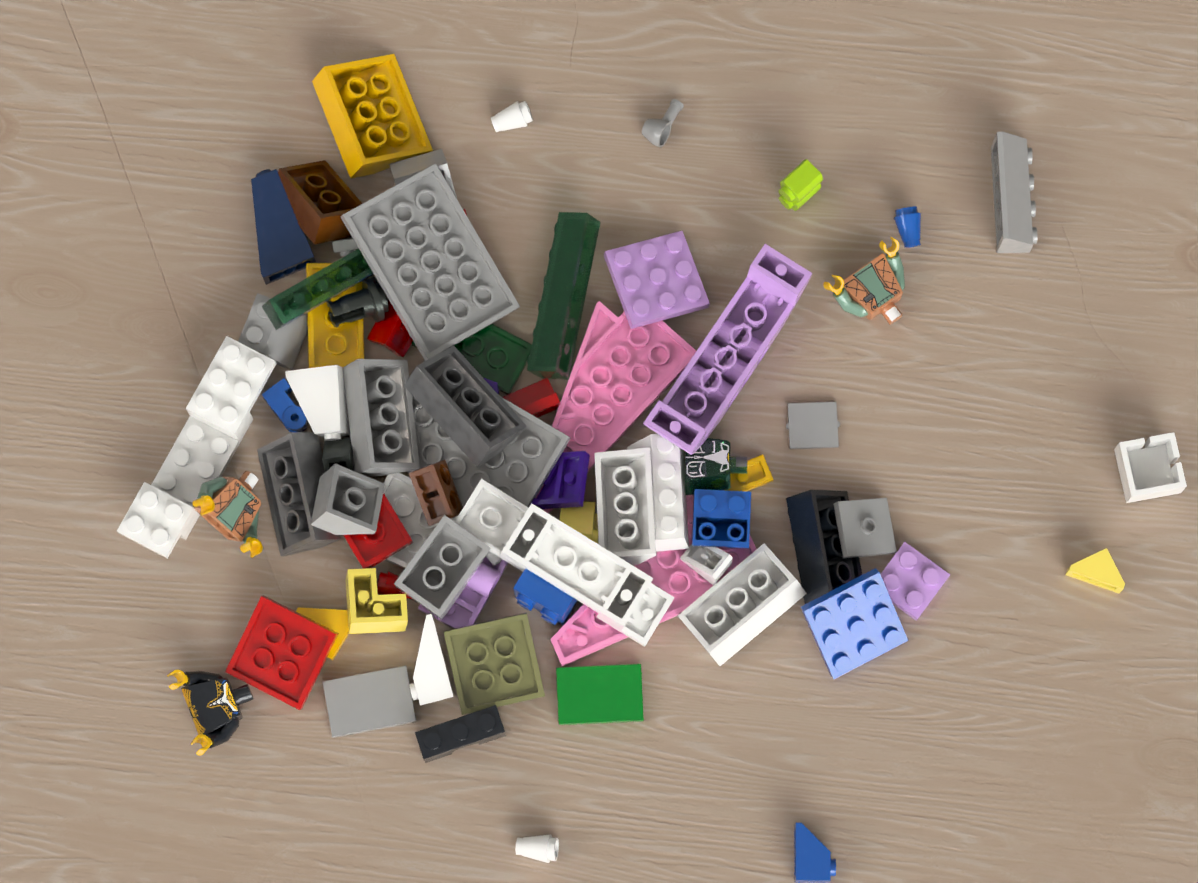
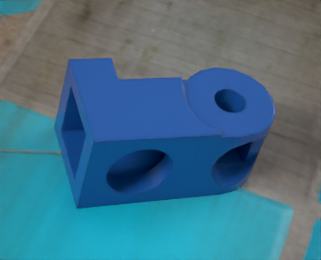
[262,378,309,432]

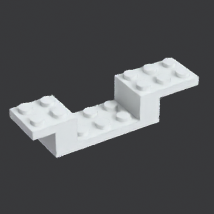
[117,336,277,559]
[455,479,675,647]

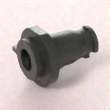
[326,277,389,328]

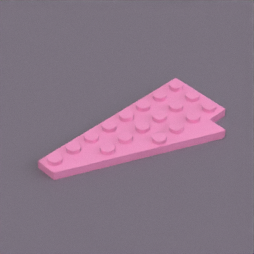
[536,301,696,514]
[550,486,756,666]

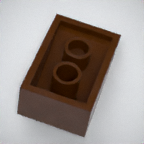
[278,160,362,244]

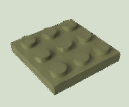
[443,612,545,715]

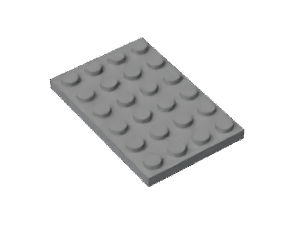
[341,163,520,361]
[407,360,571,508]

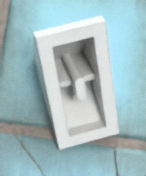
[680,544,733,585]

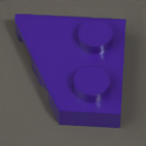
[530,451,590,509]

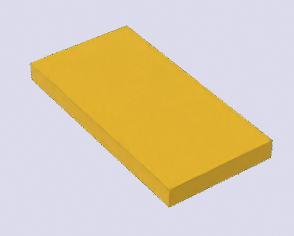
[306,263,364,368]

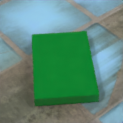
[556,664,644,725]

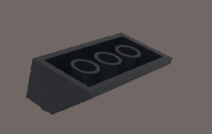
[786,490,862,604]

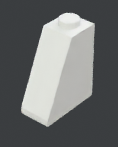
[285,365,350,441]

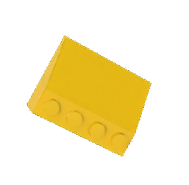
[312,54,433,179]

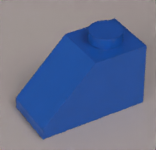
[794,823,836,883]

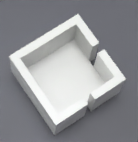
[1114,432,1187,503]

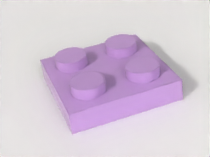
[881,542,950,621]

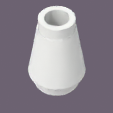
[491,101,533,132]
[516,834,559,863]

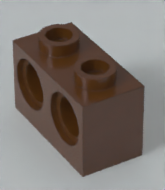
[409,459,463,526]

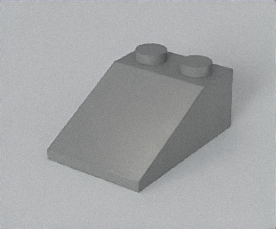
[394,515,491,620]

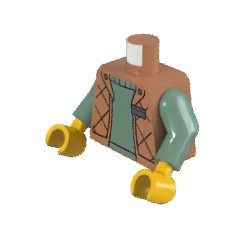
[823,236,905,325]
[192,471,263,558]

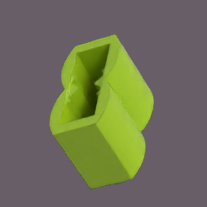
[778,159,823,211]

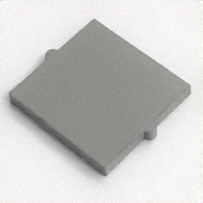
[786,402,840,449]

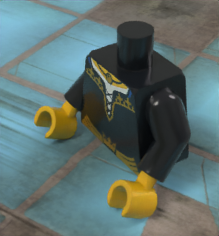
[167,670,254,756]

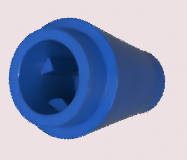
[894,206,921,248]

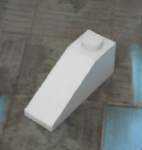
[409,613,453,705]

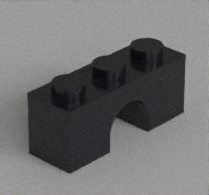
[415,705,506,763]

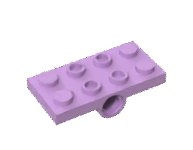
[418,557,508,629]

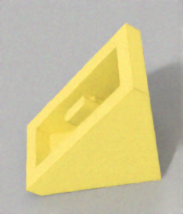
[1066,548,1125,593]

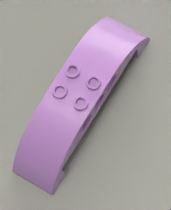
[643,244,812,455]

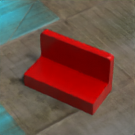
[367,299,413,357]
[502,378,560,418]

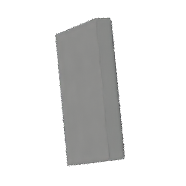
[322,666,417,738]

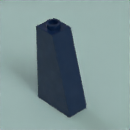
[251,169,316,285]

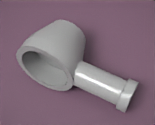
[642,99,684,148]

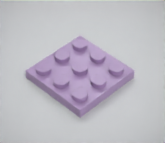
[604,231,710,329]

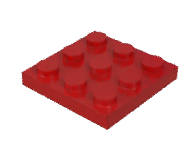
[225,595,339,710]

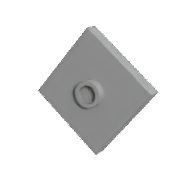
[833,498,897,558]

